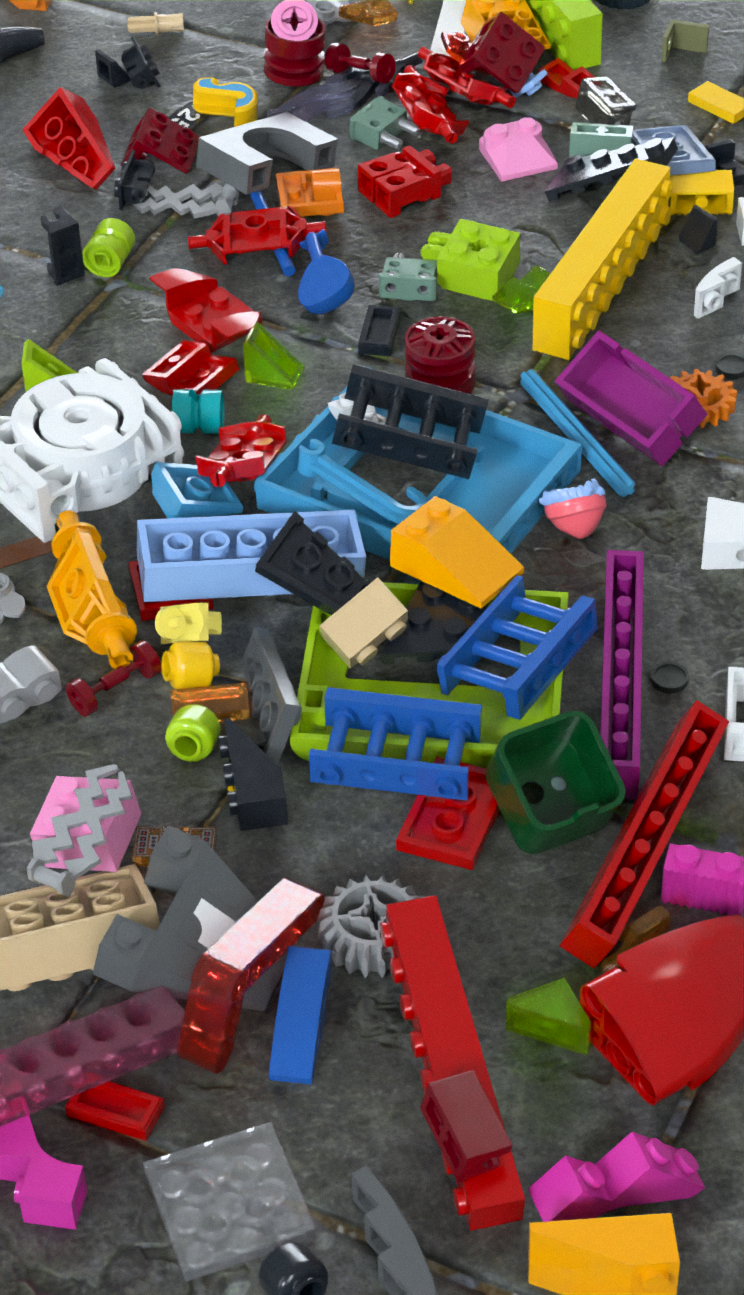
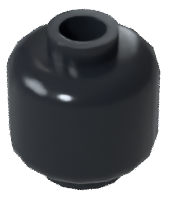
[259,1242,328,1295]

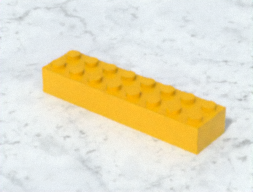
[532,158,673,360]

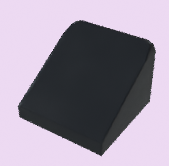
[95,49,131,88]
[679,205,718,253]

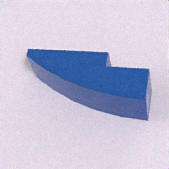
[269,946,332,1085]

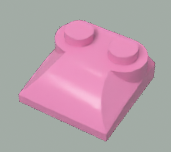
[479,118,558,182]

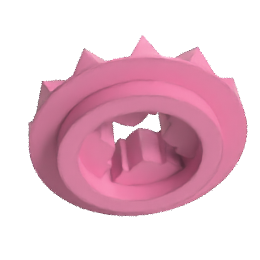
[271,0,318,41]

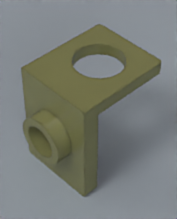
[662,19,709,62]

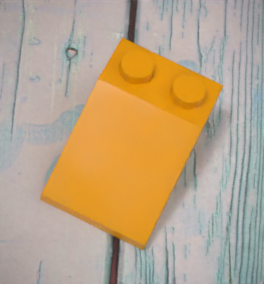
[390,496,524,609]
[528,1213,680,1295]

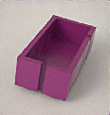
[554,330,708,467]

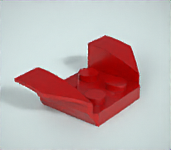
[149,268,263,353]

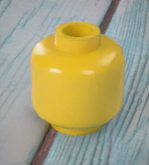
[161,641,220,691]

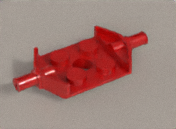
[418,46,516,108]
[392,65,469,144]
[188,206,327,265]
[195,414,287,487]

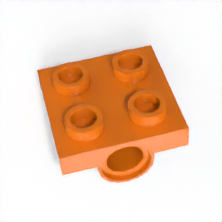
[276,168,344,217]

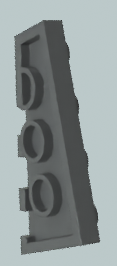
[243,626,302,765]

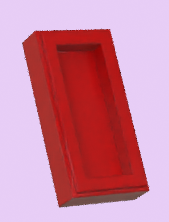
[65,1073,165,1141]

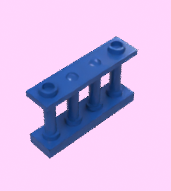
[437,575,598,720]
[309,687,482,800]

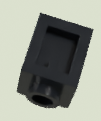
[705,139,744,187]

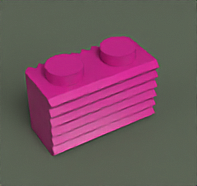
[661,843,744,916]

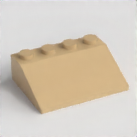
[0,864,160,991]

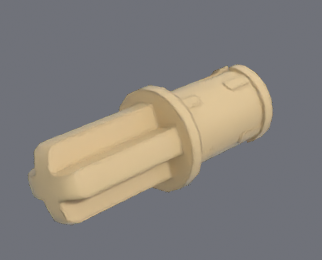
[127,12,184,35]

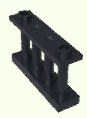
[332,364,489,479]

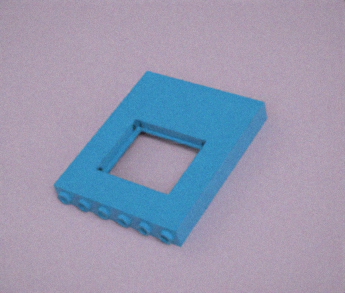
[254,367,582,560]

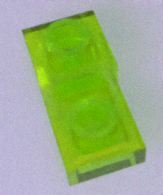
[492,265,551,314]

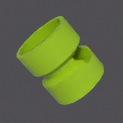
[82,218,135,278]

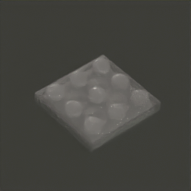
[143,1122,317,1282]

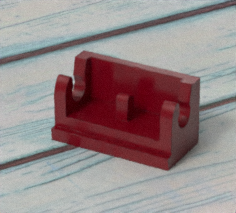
[420,1071,513,1183]

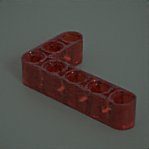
[177,877,325,1074]

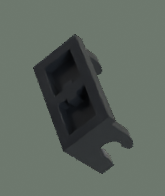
[41,206,85,286]

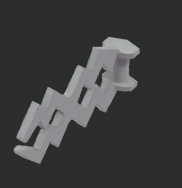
[133,183,239,219]
[27,764,133,897]

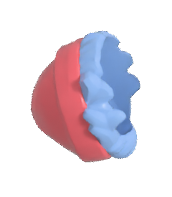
[539,479,607,539]

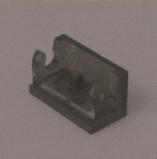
[575,77,637,126]

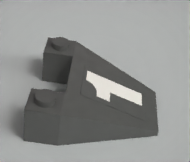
[93,825,297,1011]

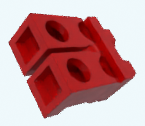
[358,146,452,218]

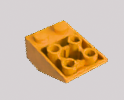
[461,0,551,50]

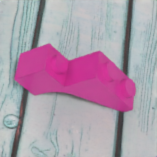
[0,1078,88,1230]
[528,1132,705,1222]

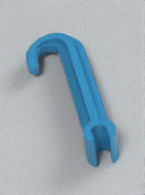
[298,439,428,524]

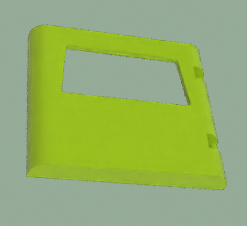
[290,582,569,769]

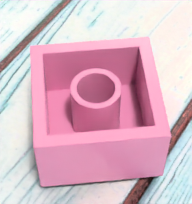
[30,776,142,872]

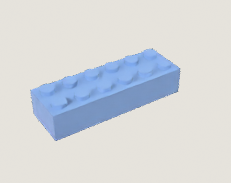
[137,510,366,602]

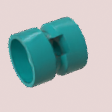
[172,389,225,434]

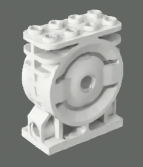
[0,358,184,543]

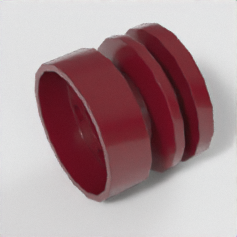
[264,12,326,86]
[404,316,476,394]

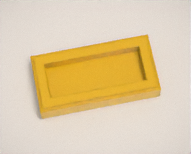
[688,81,744,124]

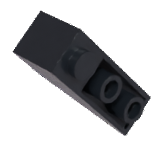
[218,718,288,831]

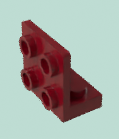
[458,11,545,93]
[121,107,200,174]

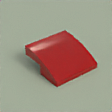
[142,340,240,396]

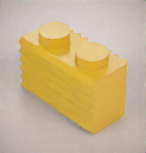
[669,170,734,216]

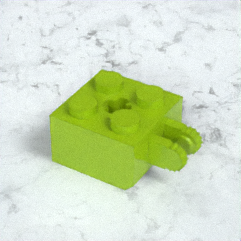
[420,219,520,302]

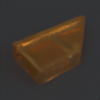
[338,0,398,26]
[601,905,671,973]

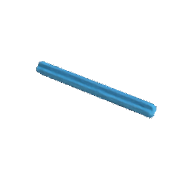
[520,369,635,497]

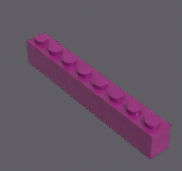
[600,550,644,800]

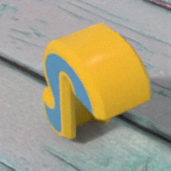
[193,77,258,127]

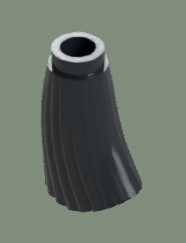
[0,27,45,63]

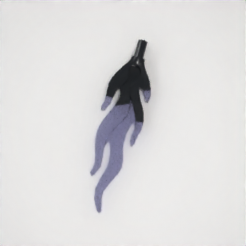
[266,52,423,122]

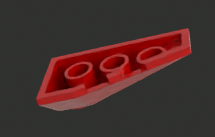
[22,87,116,190]

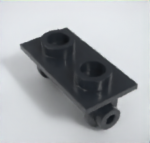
[121,36,161,89]
[114,150,155,210]

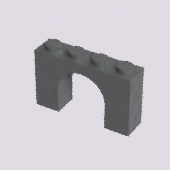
[196,112,338,195]

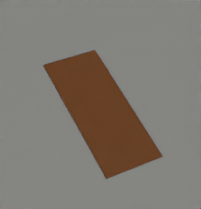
[0,536,52,568]

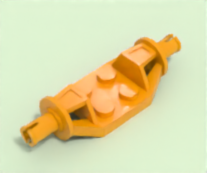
[46,510,137,669]

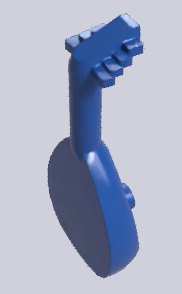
[298,229,355,315]

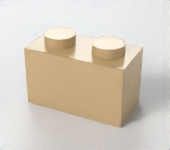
[320,577,408,669]

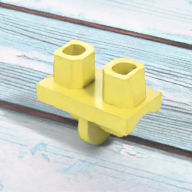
[155,603,222,645]

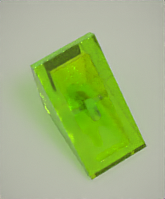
[243,322,305,390]
[506,978,591,1055]

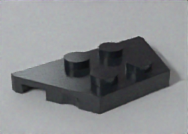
[381,581,493,665]

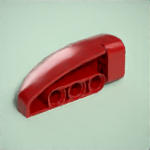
[579,915,744,1105]

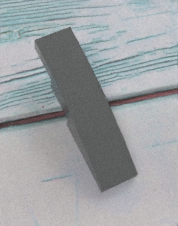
[351,1165,437,1295]

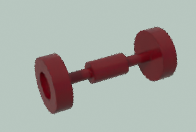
[325,43,396,83]
[66,640,162,717]

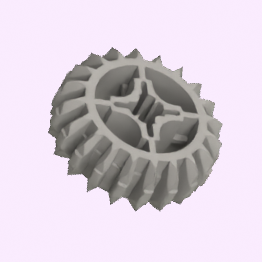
[318,874,422,978]

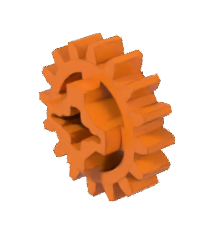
[670,369,737,428]

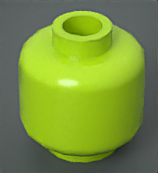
[165,704,221,762]

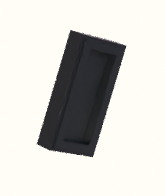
[358,305,401,356]

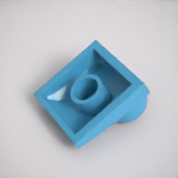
[151,462,244,519]

